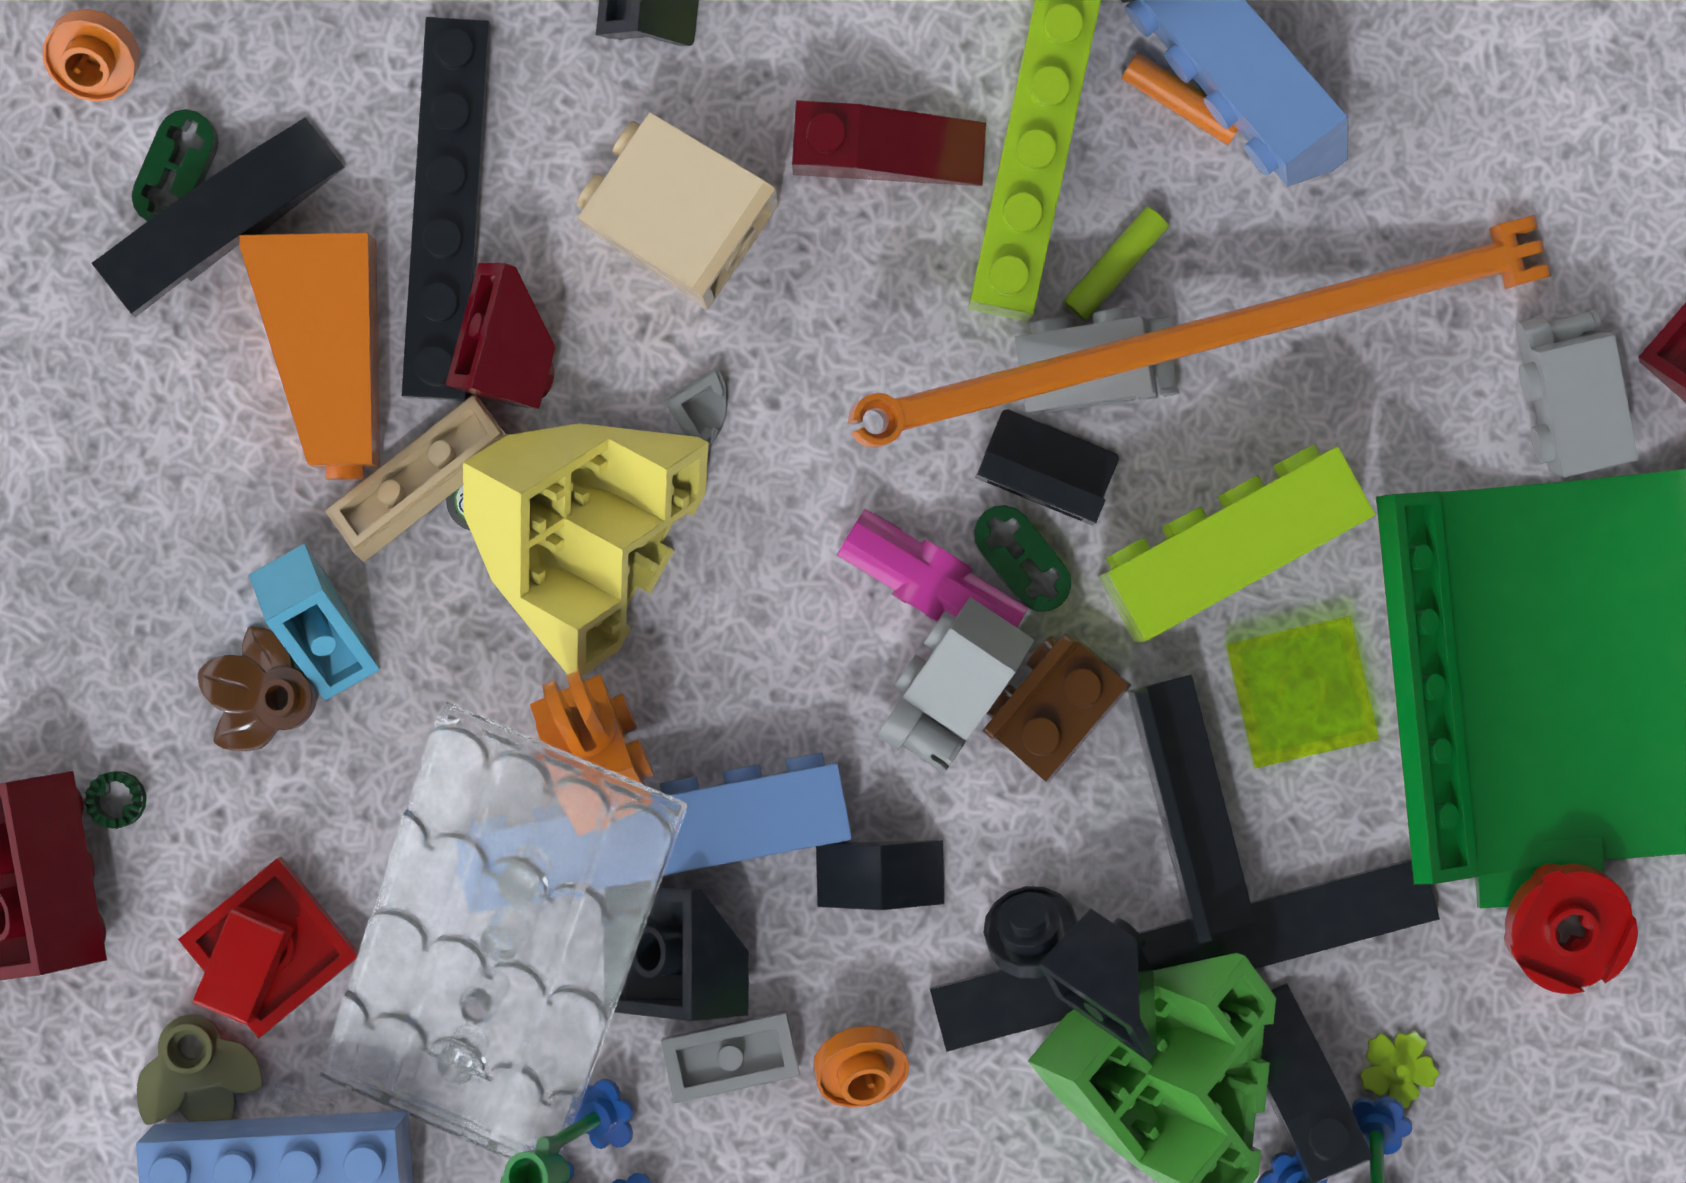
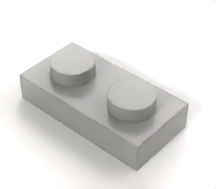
[661,1011,800,1103]

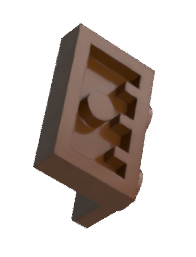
[982,633,1132,782]

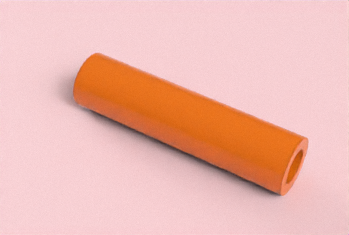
[1121,52,1238,146]

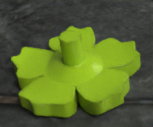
[1359,1031,1439,1109]

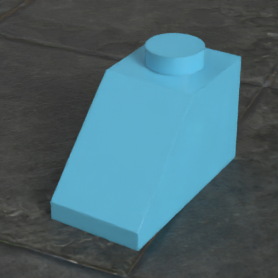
[249,543,380,701]

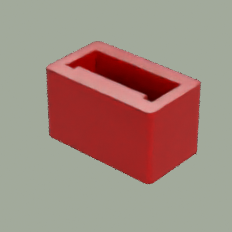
[192,906,294,1025]

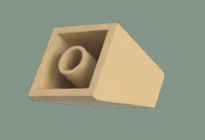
[576,112,778,311]

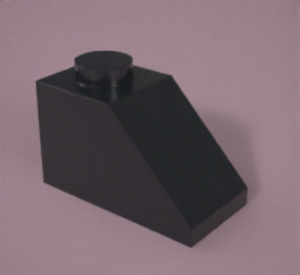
[1039,908,1157,1061]

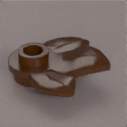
[197,626,317,751]

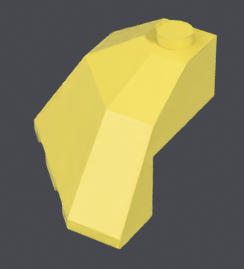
[463,423,708,676]

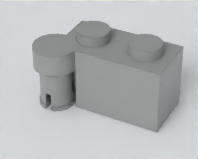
[1015,308,1180,416]
[1515,309,1639,478]
[877,597,1034,775]

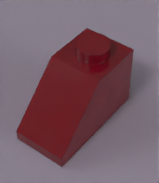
[445,263,556,409]

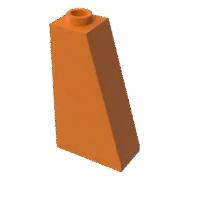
[239,233,380,480]

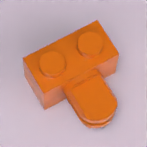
[530,670,654,834]

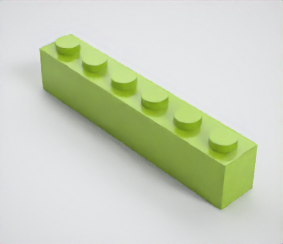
[968,0,1101,322]

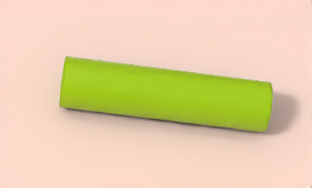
[1062,206,1170,322]

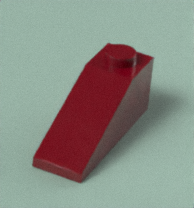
[792,100,986,186]

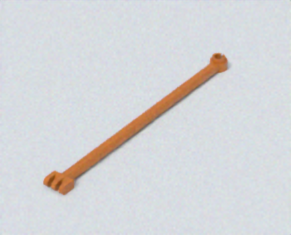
[848,215,1551,448]

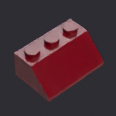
[0,771,107,980]

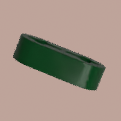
[131,109,219,221]
[973,505,1071,612]

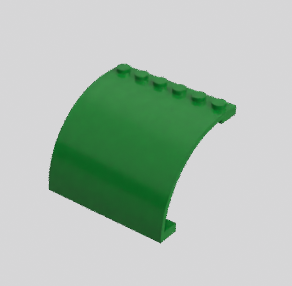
[1376,469,1686,884]

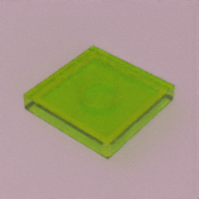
[1224,616,1379,769]

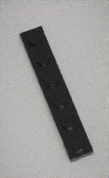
[401,17,491,401]

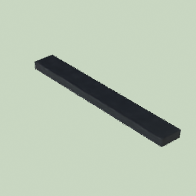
[929,859,1440,1052]

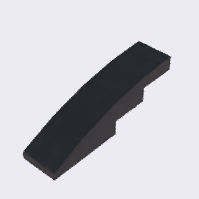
[91,117,345,317]

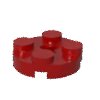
[1504,863,1638,994]

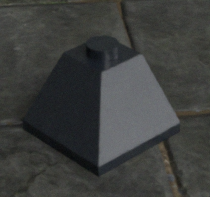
[606,884,749,1021]

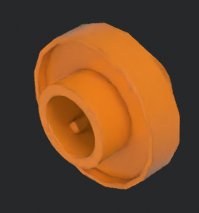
[43,9,140,102]
[813,1025,910,1108]

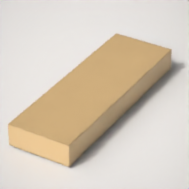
[325,394,507,562]

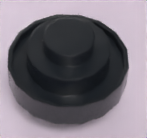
[983,886,1078,978]

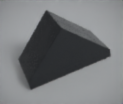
[816,840,945,910]

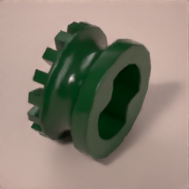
[84,771,147,829]

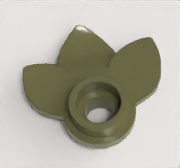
[137,1014,263,1125]

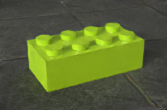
[1098,443,1376,643]

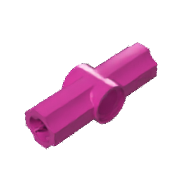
[836,509,1029,628]

